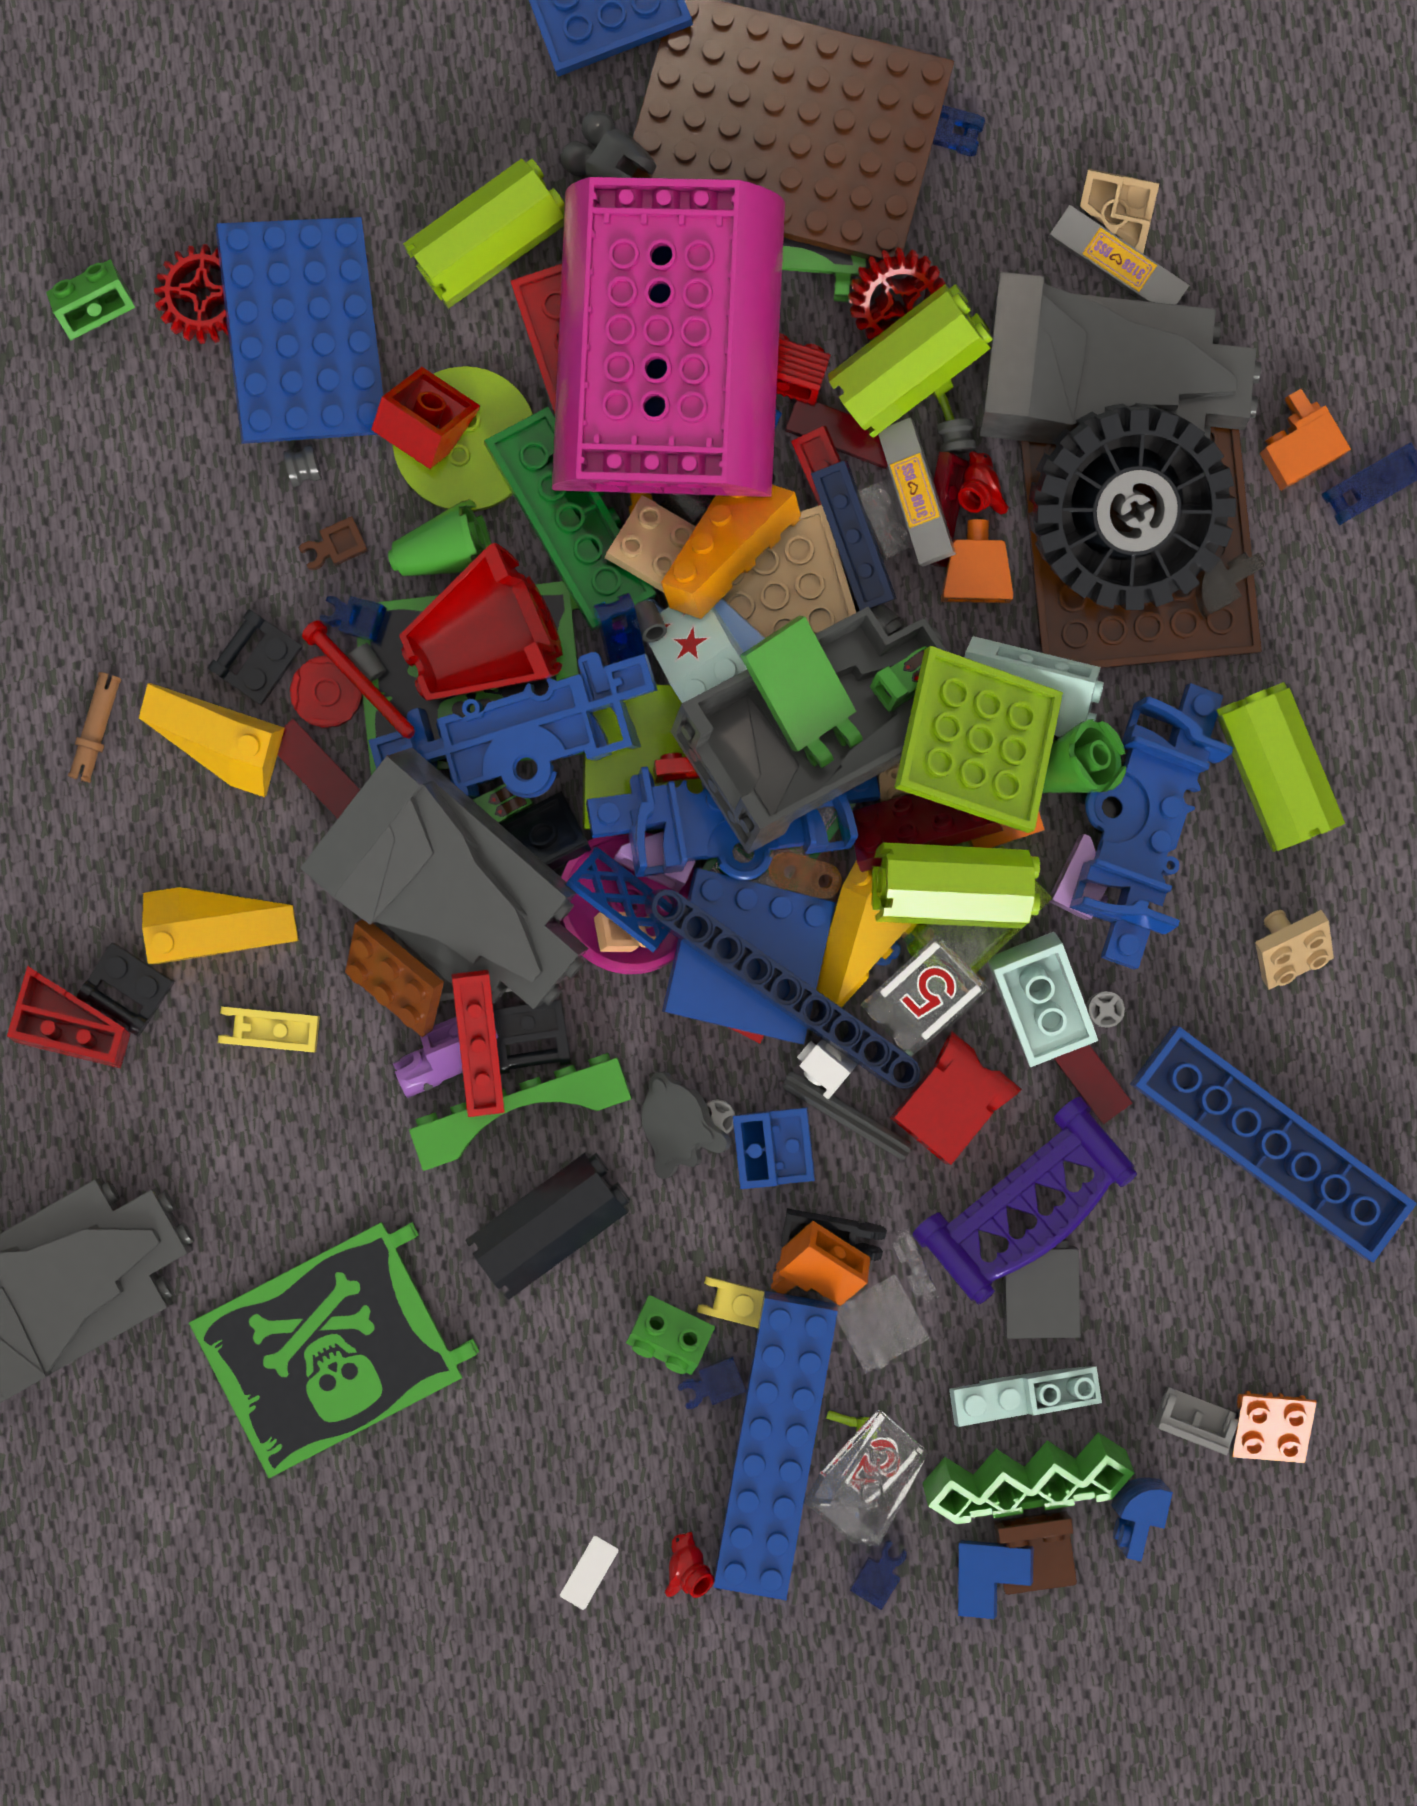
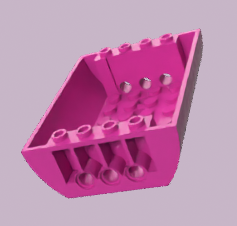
[552,177,785,497]

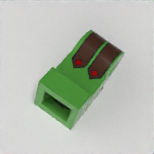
[869,646,928,713]
[473,784,533,823]

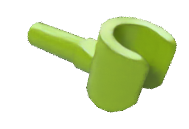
[932,380,955,421]
[826,1410,877,1440]

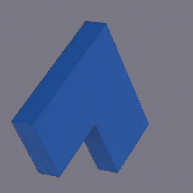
[958,1540,1033,1619]

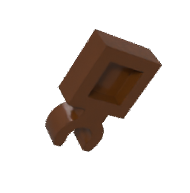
[298,516,369,571]

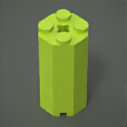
[403,158,565,309]
[828,284,993,438]
[1216,682,1346,852]
[872,842,1040,928]

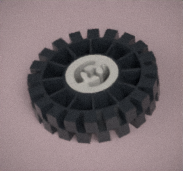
[1028,403,1236,610]

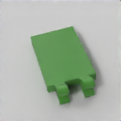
[740,616,863,768]

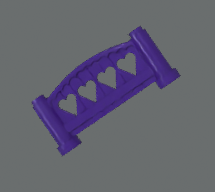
[912,1096,1137,1305]

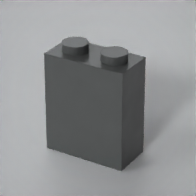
[1002,1240,1081,1339]

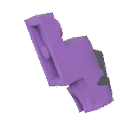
[393,1017,498,1098]

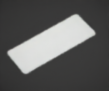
[560,1536,618,1610]

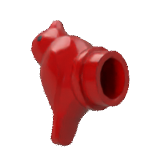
[958,451,1009,515]
[664,1532,714,1598]

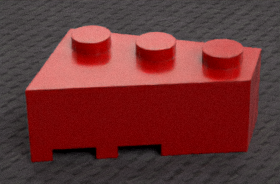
[7,966,131,1069]

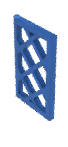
[565,847,672,953]

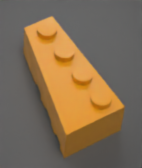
[661,484,801,619]

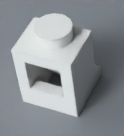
[797,1039,858,1099]

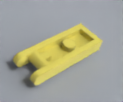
[217,1006,320,1052]
[697,1276,764,1328]

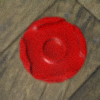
[290,656,363,728]

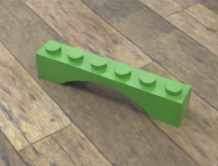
[409,1053,632,1171]

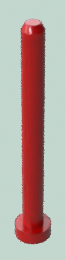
[302,620,415,739]

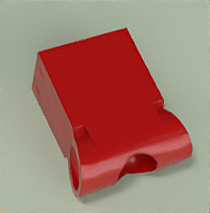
[890,1031,1022,1165]

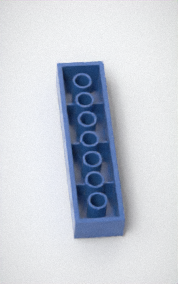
[1130,1026,1417,1263]
[714,1291,838,1600]

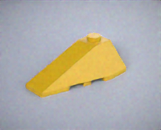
[139,683,285,797]
[816,860,917,1008]
[142,887,299,965]

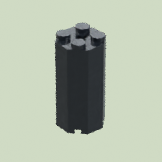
[465,1151,630,1300]

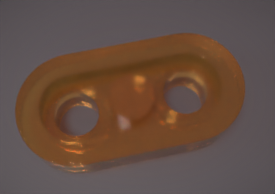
[769,852,842,899]

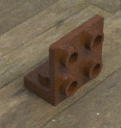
[994,1511,1077,1595]

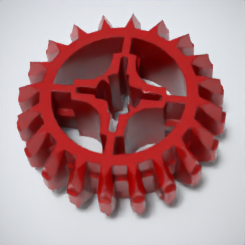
[154,244,229,344]
[848,247,946,340]

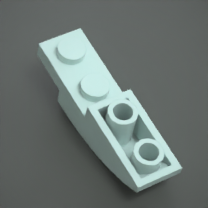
[949,1366,1102,1427]

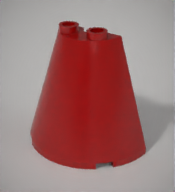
[399,543,563,701]

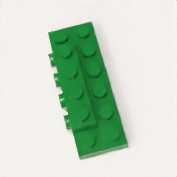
[484,407,656,631]

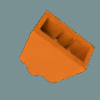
[941,519,1013,603]

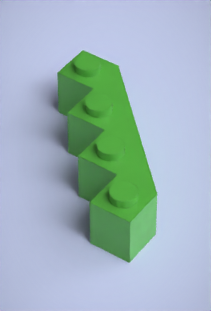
[923,1432,1134,1524]

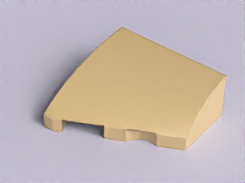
[1080,169,1160,253]

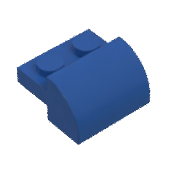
[733,1107,816,1189]
[1111,1477,1173,1562]

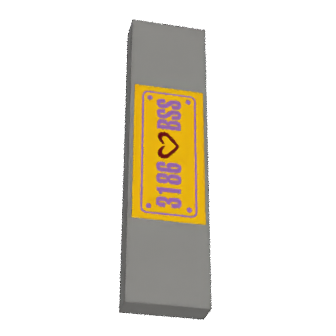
[1048,205,1190,305]
[878,417,956,567]

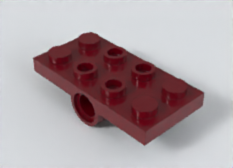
[852,794,1003,872]

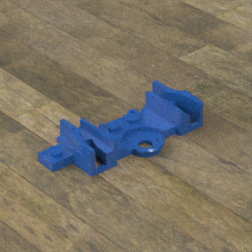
[368,652,658,798]
[1069,683,1233,970]
[586,766,880,880]

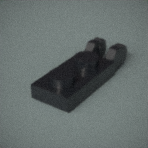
[780,1208,887,1261]

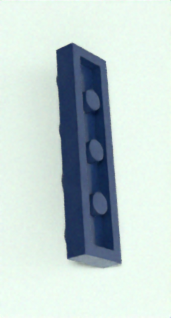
[811,460,897,611]

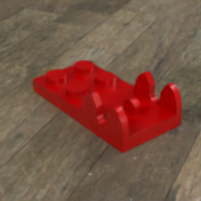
[510,264,562,414]

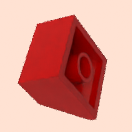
[371,367,481,469]

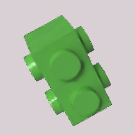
[46,259,135,341]
[626,1295,715,1375]

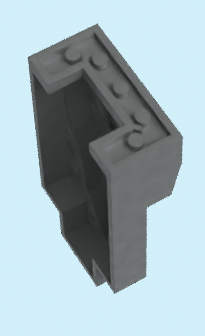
[980,272,1261,444]
[671,606,946,854]
[300,748,589,1009]
[0,1177,194,1403]

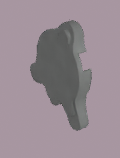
[641,1071,731,1179]

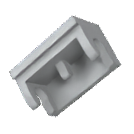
[1153,1386,1238,1455]

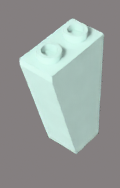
[965,636,1104,738]

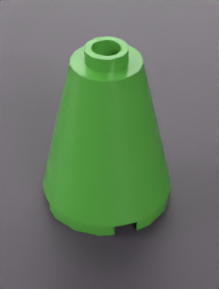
[388,499,492,576]
[1042,719,1126,793]

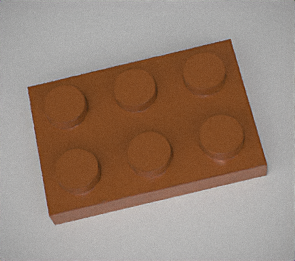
[345,919,444,1037]

